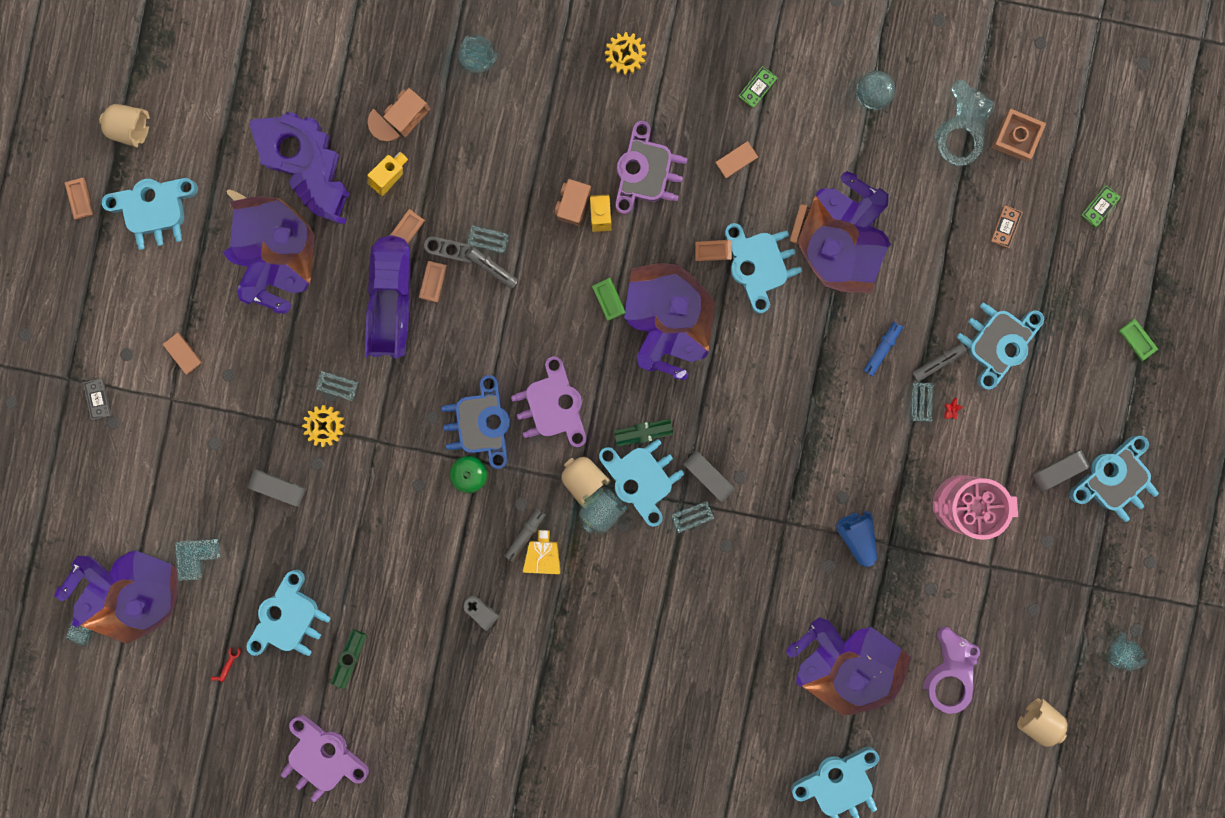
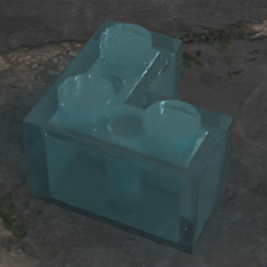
[175,538,220,581]

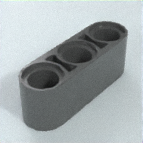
[424,237,480,264]
[1032,449,1090,492]
[683,450,736,503]
[247,469,306,507]

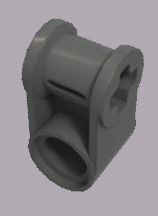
[464,596,500,631]

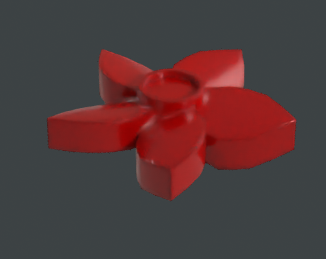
[944,398,963,420]

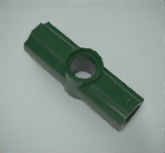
[614,419,673,447]
[330,629,367,689]

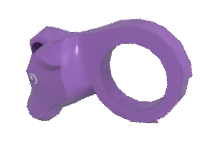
[923,627,980,714]

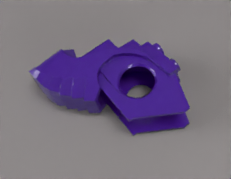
[250,112,350,225]
[365,235,411,359]

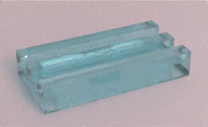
[467,225,509,253]
[316,371,359,401]
[912,383,933,422]
[672,501,714,533]

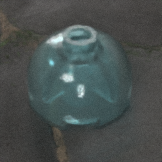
[458,35,497,74]
[856,71,895,110]
[1109,632,1148,672]

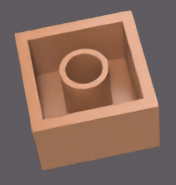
[383,88,430,137]
[991,109,1046,162]
[555,179,591,227]

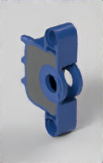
[441,375,510,469]

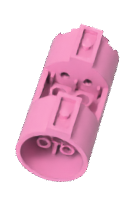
[933,475,1018,539]

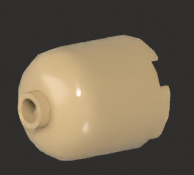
[99,104,149,147]
[561,457,610,506]
[1017,698,1068,747]

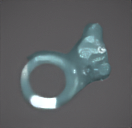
[934,80,994,166]

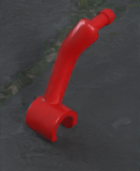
[211,647,242,682]

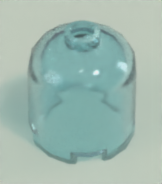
[579,486,628,534]

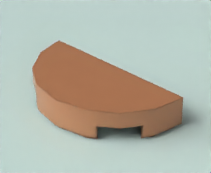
[368,109,401,142]

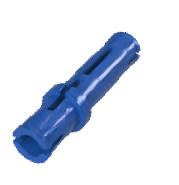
[863,321,904,376]

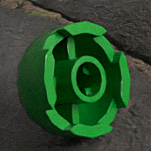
[450,456,488,493]

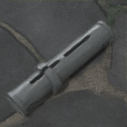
[465,246,518,289]
[912,342,968,382]
[504,508,546,562]

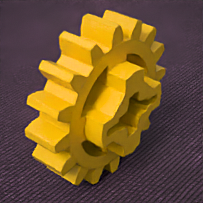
[605,32,646,75]
[302,405,345,447]

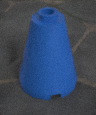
[835,511,877,567]

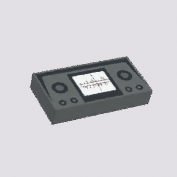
[83,378,111,420]

